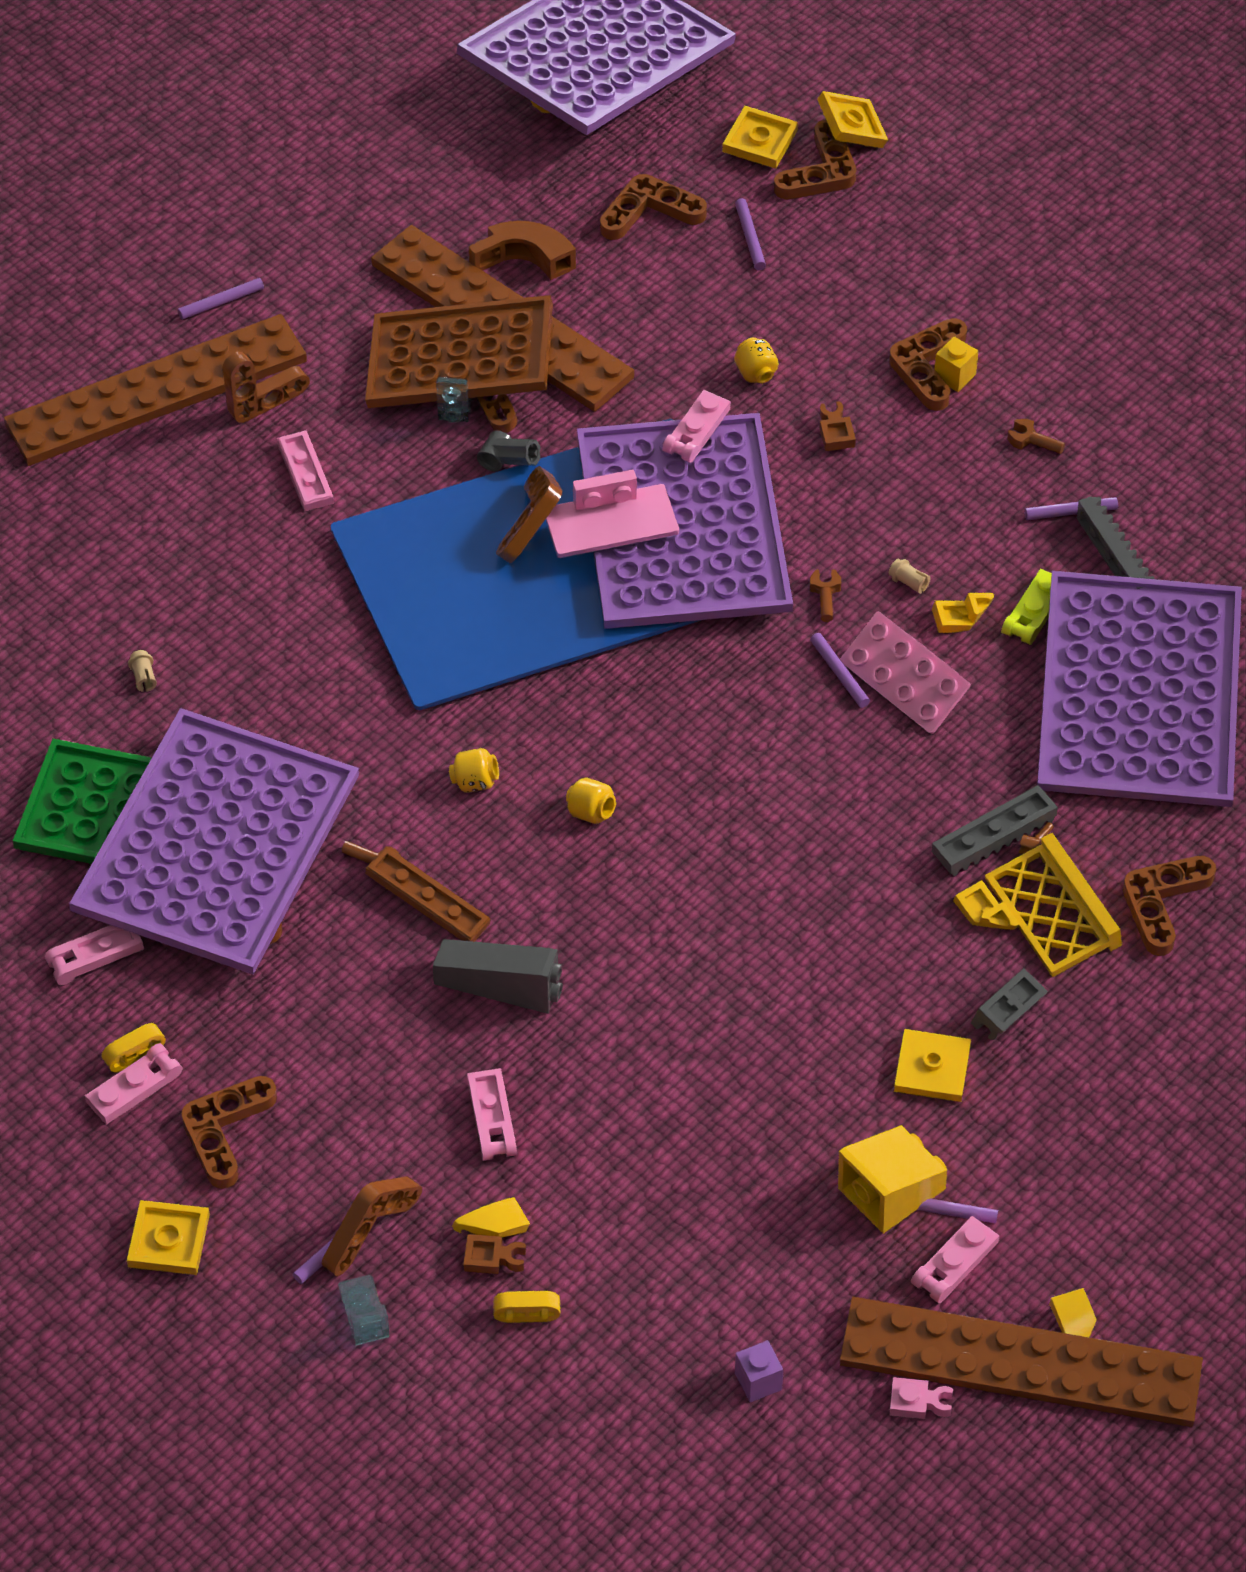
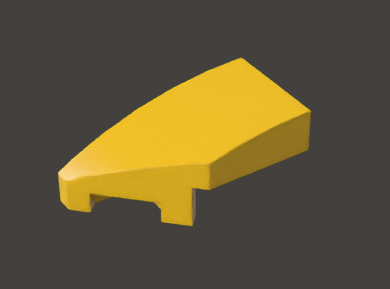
[932,593,994,633]
[953,880,1020,930]
[452,1197,530,1238]
[1049,1288,1096,1337]

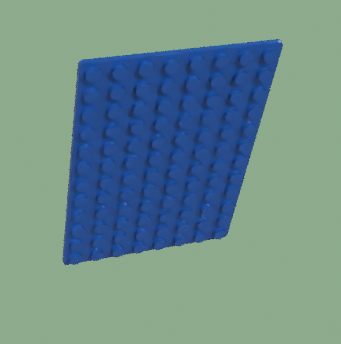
[331,419,701,710]

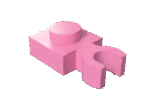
[890,1377,953,1419]

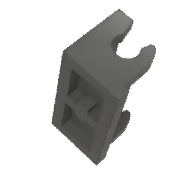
[971,968,1048,1040]

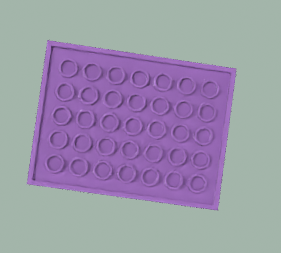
[457,0,736,135]
[577,413,793,629]
[1037,571,1242,807]
[69,708,359,975]

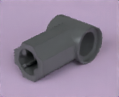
[477,431,541,472]

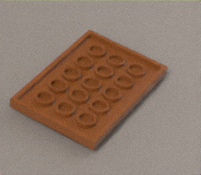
[365,295,553,408]

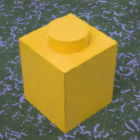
[935,337,978,392]

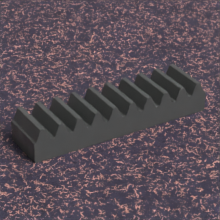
[1077,496,1155,589]
[931,785,1058,876]

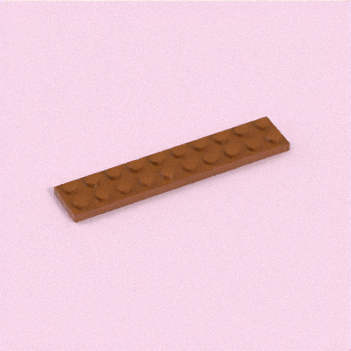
[371,225,634,412]
[4,314,307,466]
[840,1296,1203,1427]

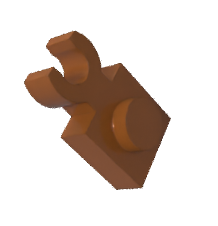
[819,401,856,451]
[464,1234,526,1274]

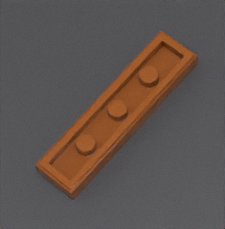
[365,846,491,942]

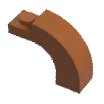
[469,221,576,280]

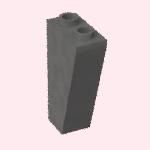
[433,939,563,1014]

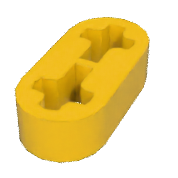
[101,1023,166,1072]
[493,1291,560,1323]

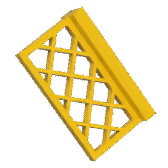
[985,833,1122,978]

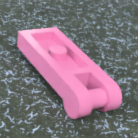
[662,390,731,463]
[45,925,144,985]
[85,1043,183,1125]
[467,1068,517,1161]
[911,1216,999,1303]

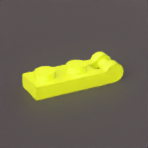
[1001,569,1052,645]

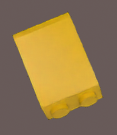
[838,1125,947,1234]

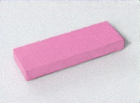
[277,430,334,512]

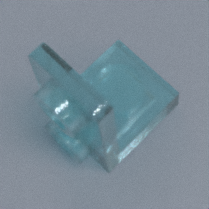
[436,377,473,423]
[338,1275,390,1346]

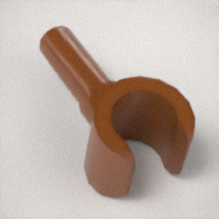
[1019,822,1054,854]

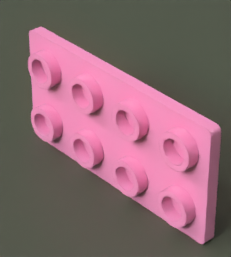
[546,469,679,558]
[840,611,971,734]

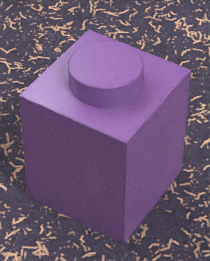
[735,1340,783,1402]

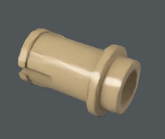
[889,559,930,594]
[128,650,157,692]

